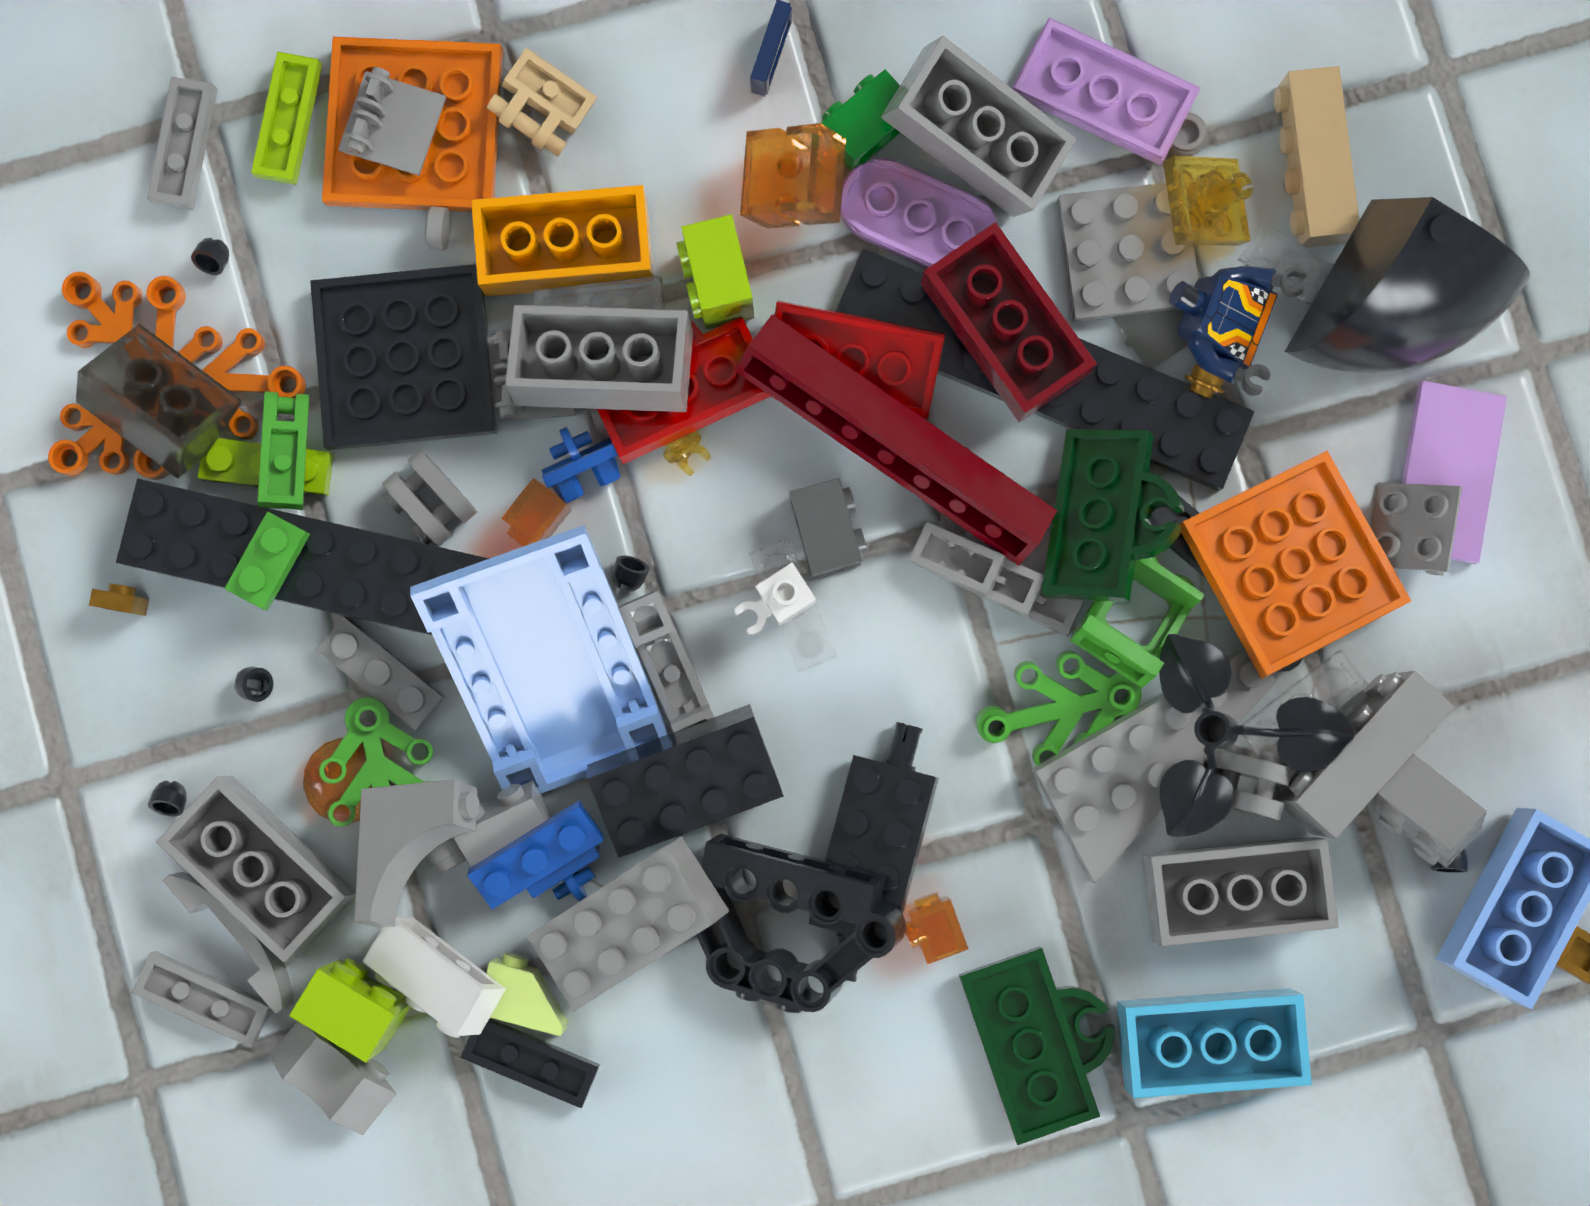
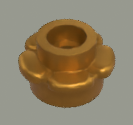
[1185,364,1225,399]

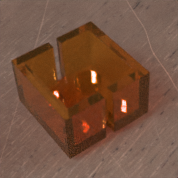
[740,123,846,229]

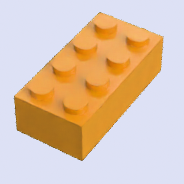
[471,185,654,297]

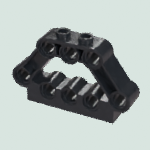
[696,834,906,1013]

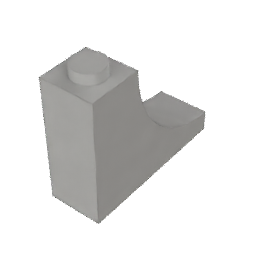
[354,779,480,928]

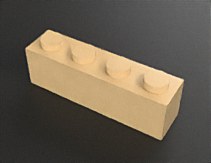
[1274,66,1359,248]

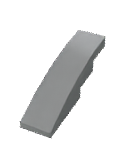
[909,522,1085,637]

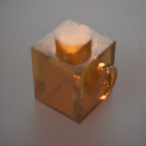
[906,892,969,965]

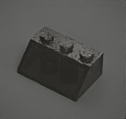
[76,323,241,479]

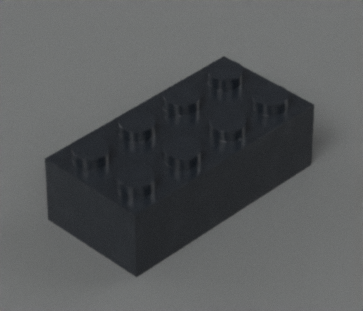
[587,704,784,858]

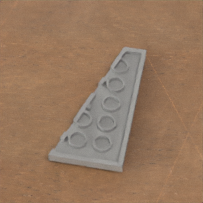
[1032,647,1277,883]

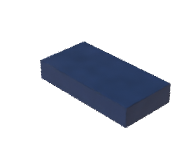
[750,0,792,97]

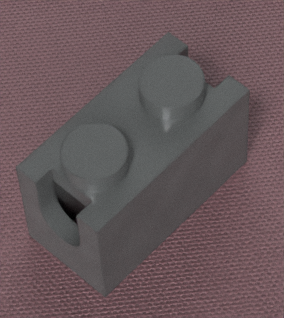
[789,478,868,578]

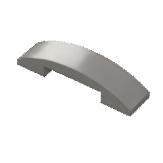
[618,589,715,732]
[162,872,294,1014]

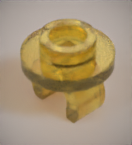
[663,431,711,476]

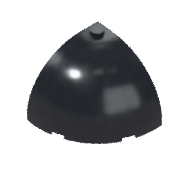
[1284,197,1530,373]

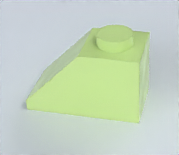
[486,953,568,1036]

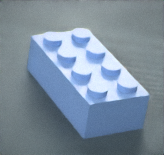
[1435,808,1590,1009]

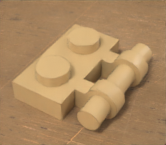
[486,48,597,157]

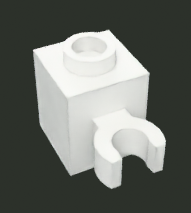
[734,563,816,636]

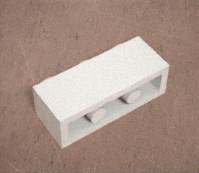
[363,917,506,1038]

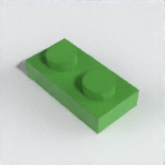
[224,511,310,611]

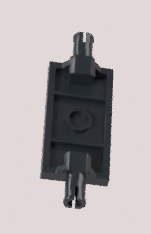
[808,722,939,982]

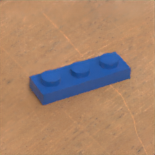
[467,800,604,910]

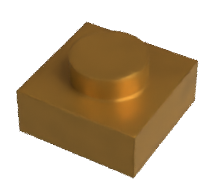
[89,583,149,616]
[1555,926,1590,984]

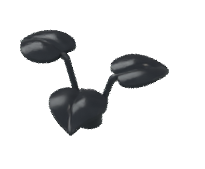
[1159,634,1356,837]

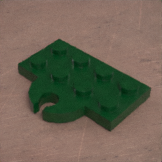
[1041,429,1184,602]
[958,946,1115,1145]

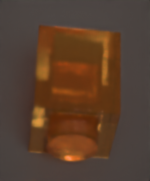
[501,478,572,547]

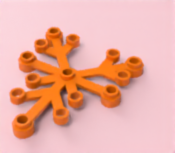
[48,272,306,480]

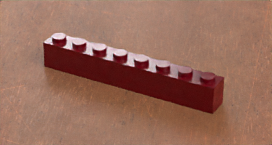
[734,314,1057,566]

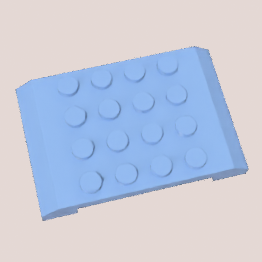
[410,525,668,794]

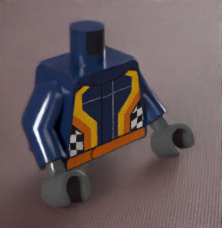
[1169,266,1307,396]

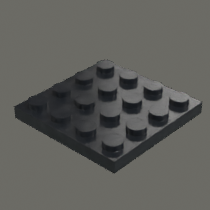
[310,264,497,450]

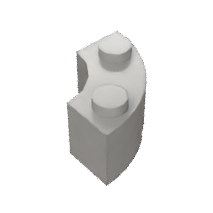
[269,1021,396,1135]

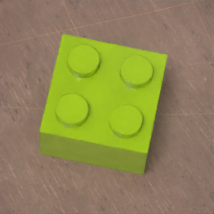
[676,214,755,329]
[289,958,410,1063]

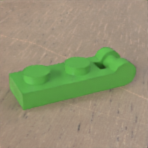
[258,391,309,510]

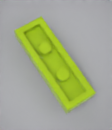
[251,51,322,185]
[198,436,334,496]

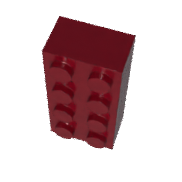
[920,222,1097,422]

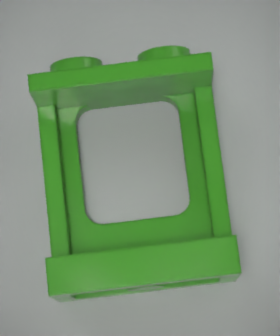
[1069,557,1205,688]

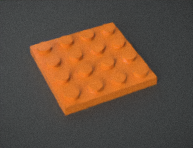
[322,36,503,212]
[1179,451,1411,679]

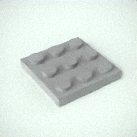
[1057,180,1198,322]

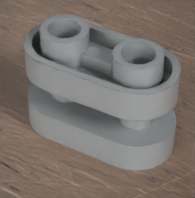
[381,449,478,546]
[1215,745,1294,821]

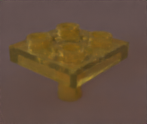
[1163,156,1253,246]

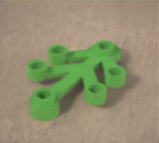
[975,650,1142,765]
[318,697,433,827]

